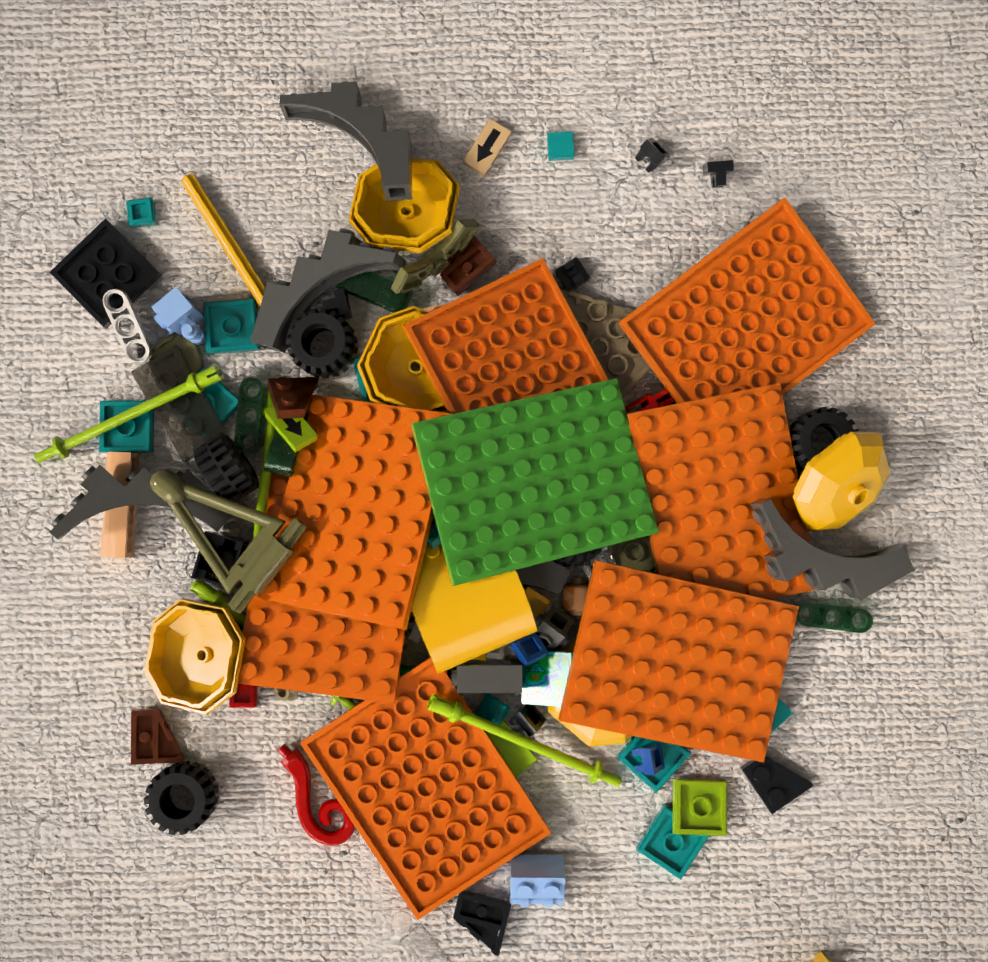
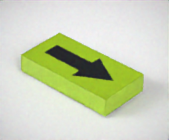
[265,407,318,453]

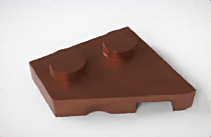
[440,236,497,296]
[267,377,319,419]
[131,709,185,765]

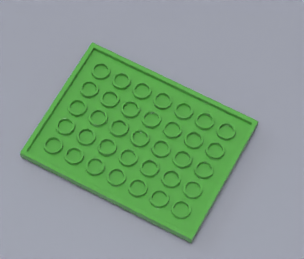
[411,378,659,586]

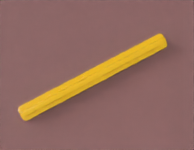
[181,174,265,306]

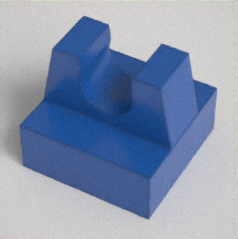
[510,632,548,668]
[632,742,665,775]

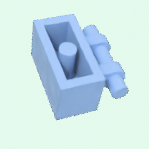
[151,287,205,344]
[510,854,565,907]

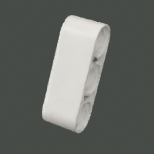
[103,289,151,363]

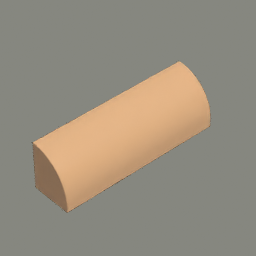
[101,452,139,558]

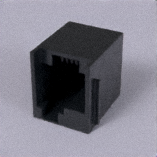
[191,531,252,589]

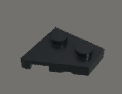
[740,755,814,814]
[453,890,511,956]

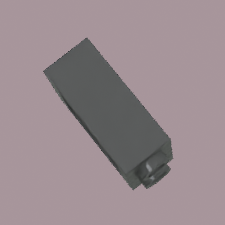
[452,659,523,693]

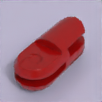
[625,388,675,412]

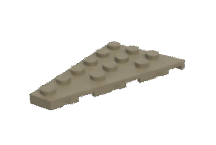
[560,289,650,398]

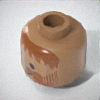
[562,578,589,616]

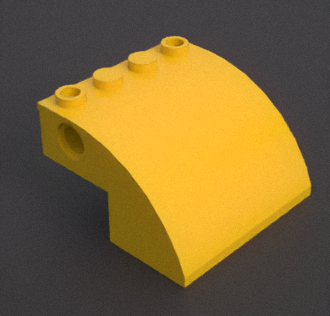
[411,544,537,674]

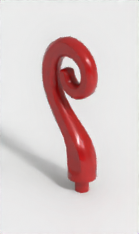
[277,743,356,846]

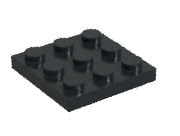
[50,218,162,329]

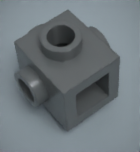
[535,605,575,651]

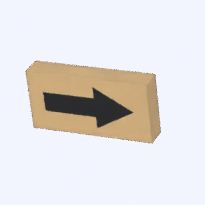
[463,119,512,177]

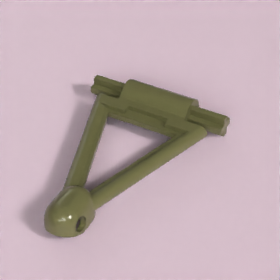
[150,469,307,614]

